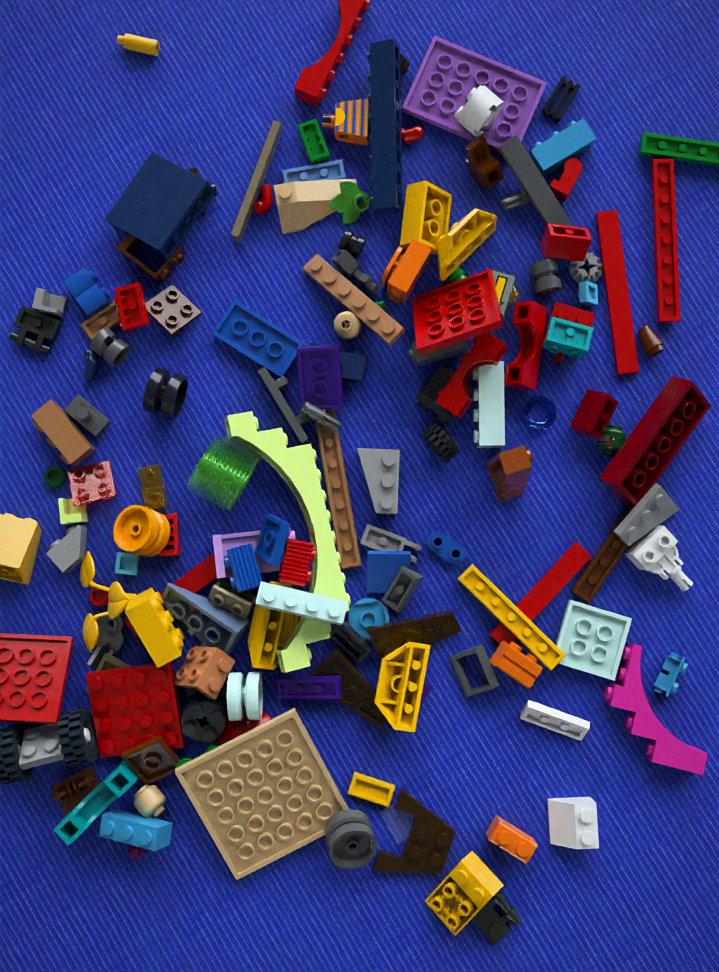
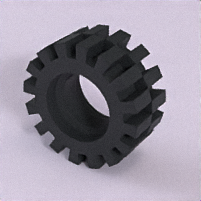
[421,423,460,463]

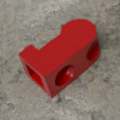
[549,158,582,202]

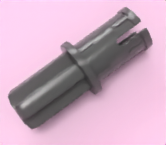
[502,190,530,211]
[300,401,341,432]

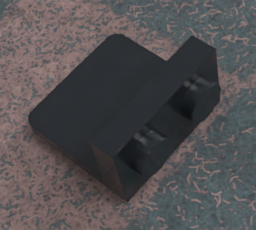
[415,367,473,424]

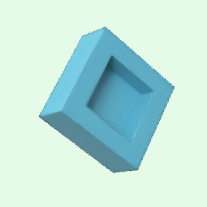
[578,281,598,307]
[115,552,140,575]

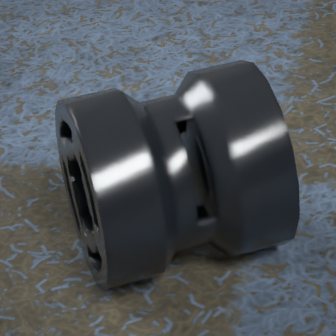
[338,229,366,258]

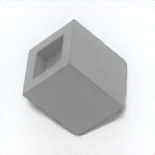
[32,288,67,318]

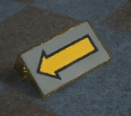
[492,269,516,317]

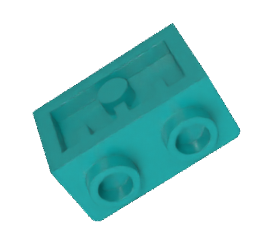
[542,317,593,359]

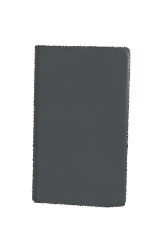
[381,566,424,613]

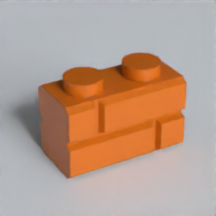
[489,641,543,689]
[486,815,538,864]

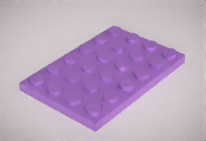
[402,36,547,153]

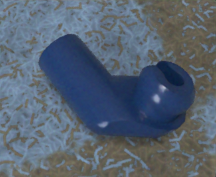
[83,349,99,380]

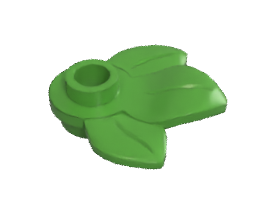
[330,181,370,224]

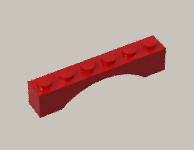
[294,0,371,107]

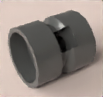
[529,259,562,296]
[90,328,131,367]

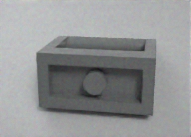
[449,644,500,697]

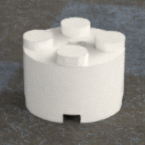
[454,85,504,138]

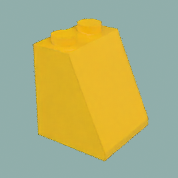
[0,513,42,585]

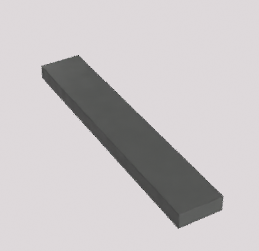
[498,135,573,226]

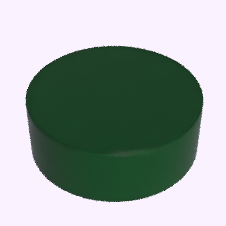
[44,466,67,488]

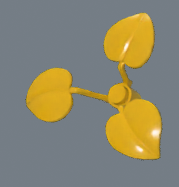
[80,551,136,652]

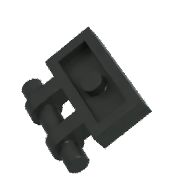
[10,306,63,355]
[472,890,522,945]

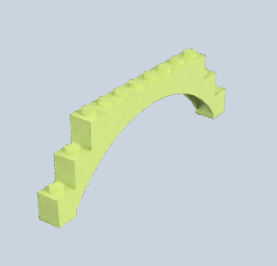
[224,411,351,673]

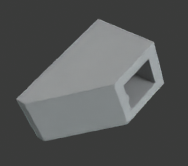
[46,525,87,573]

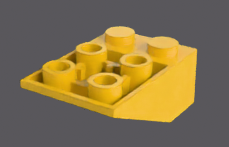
[425,851,504,936]

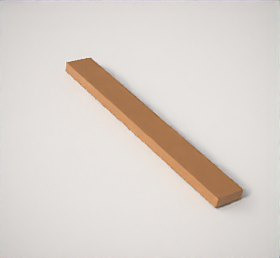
[316,409,362,569]

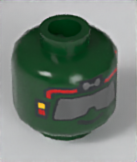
[596,425,627,457]

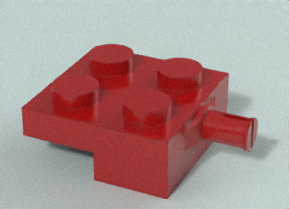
[542,302,595,364]

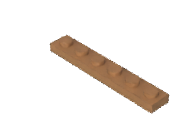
[303,254,405,346]

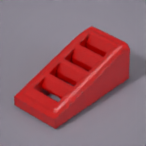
[157,513,181,557]

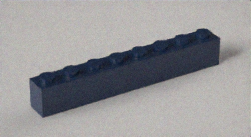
[367,39,403,215]

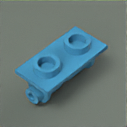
[654,652,688,698]

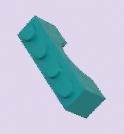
[53,761,138,846]

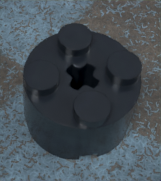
[181,692,227,743]

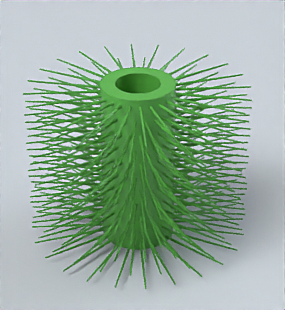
[187,435,259,512]

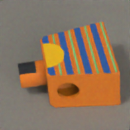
[323,99,369,146]

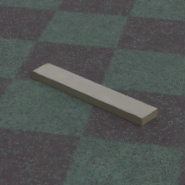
[231,120,283,244]

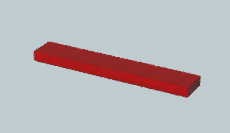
[489,542,592,644]
[124,553,217,637]

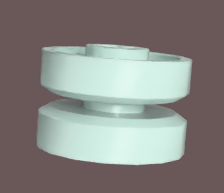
[227,672,263,721]

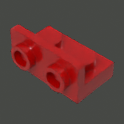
[114,282,150,333]

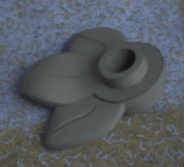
[95,615,125,653]

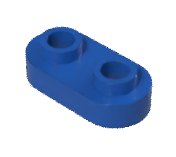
[427,531,466,564]

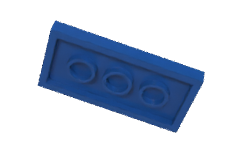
[211,299,305,378]

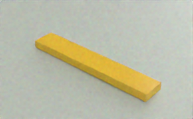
[458,564,566,671]

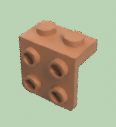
[174,646,235,700]

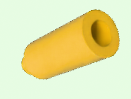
[117,33,160,56]

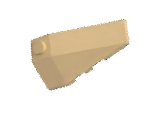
[273,179,360,234]

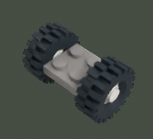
[0,707,99,785]

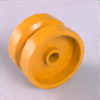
[113,505,170,557]

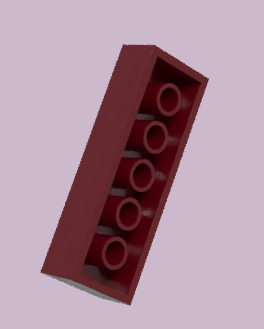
[599,376,711,507]

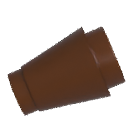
[637,325,665,358]

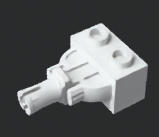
[625,525,693,591]

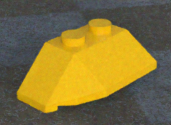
[437,208,497,281]
[247,581,299,670]
[374,642,431,732]

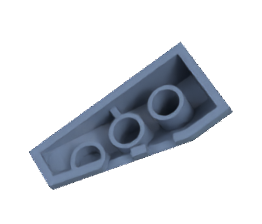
[162,583,250,655]

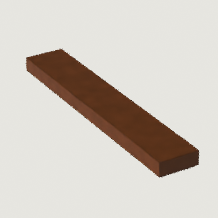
[570,504,634,603]

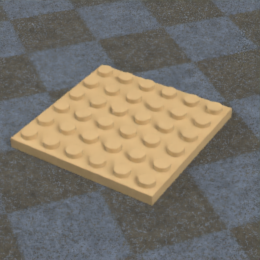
[175,708,348,880]

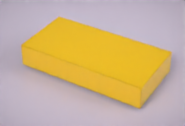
[348,772,395,808]

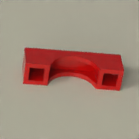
[504,301,547,390]
[435,332,508,419]

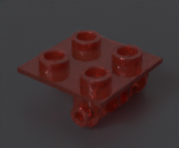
[67,460,118,507]

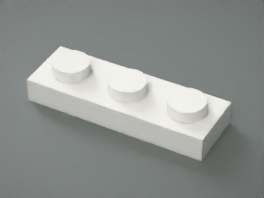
[520,700,590,741]

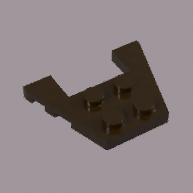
[373,788,456,873]

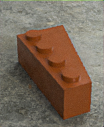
[487,445,533,502]

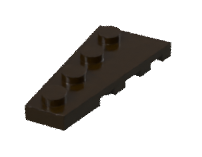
[366,610,461,661]
[307,648,387,728]

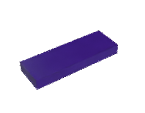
[276,675,342,700]

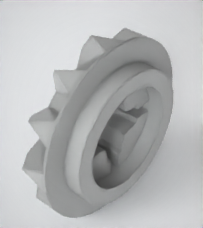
[569,252,603,283]

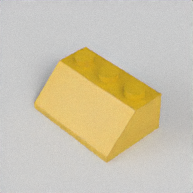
[400,180,452,254]

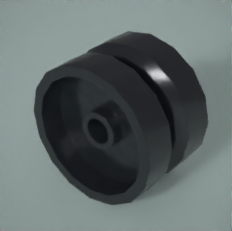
[143,367,188,421]

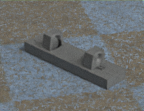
[258,367,310,445]

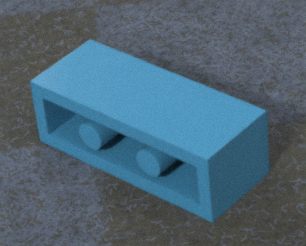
[529,119,596,177]
[99,809,173,851]

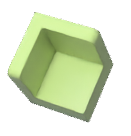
[58,497,88,525]

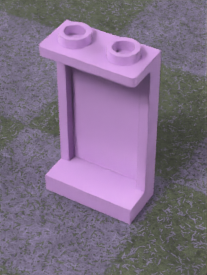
[212,530,296,578]

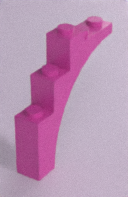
[604,643,708,775]

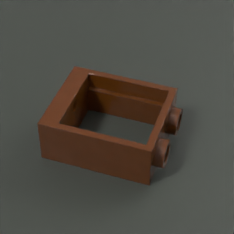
[117,235,186,285]

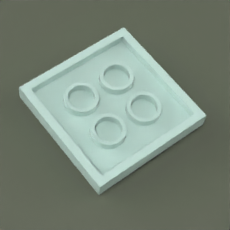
[556,600,632,681]

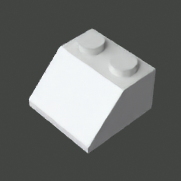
[547,797,599,849]

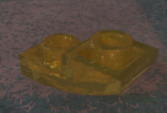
[138,463,168,510]

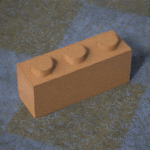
[31,399,96,466]

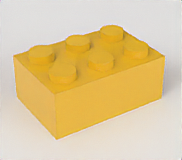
[125,587,184,668]

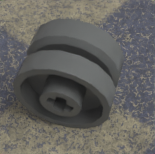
[324,809,377,870]

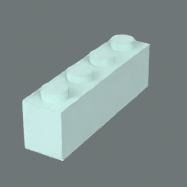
[472,361,505,448]
[255,581,348,625]

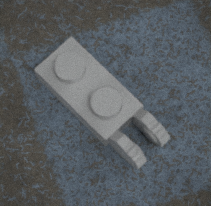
[360,524,422,563]

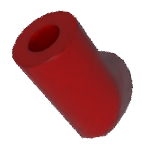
[401,126,424,144]
[253,184,273,214]

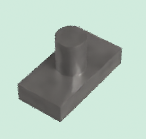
[64,394,111,437]

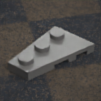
[613,483,680,546]

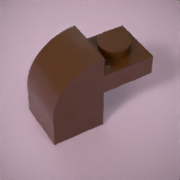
[464,135,504,190]

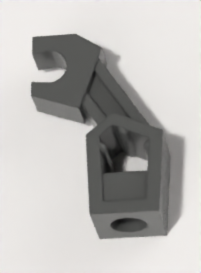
[331,249,380,294]

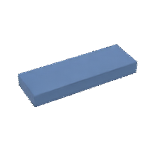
[282,159,346,183]

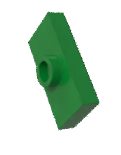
[297,119,331,165]

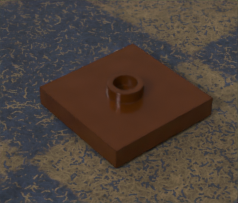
[121,735,180,785]

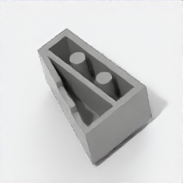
[357,448,400,515]

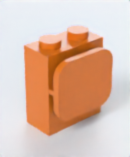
[381,239,432,304]

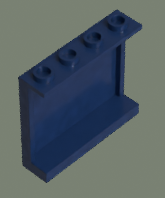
[105,152,216,260]

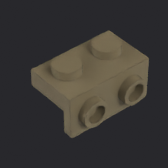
[208,578,257,619]

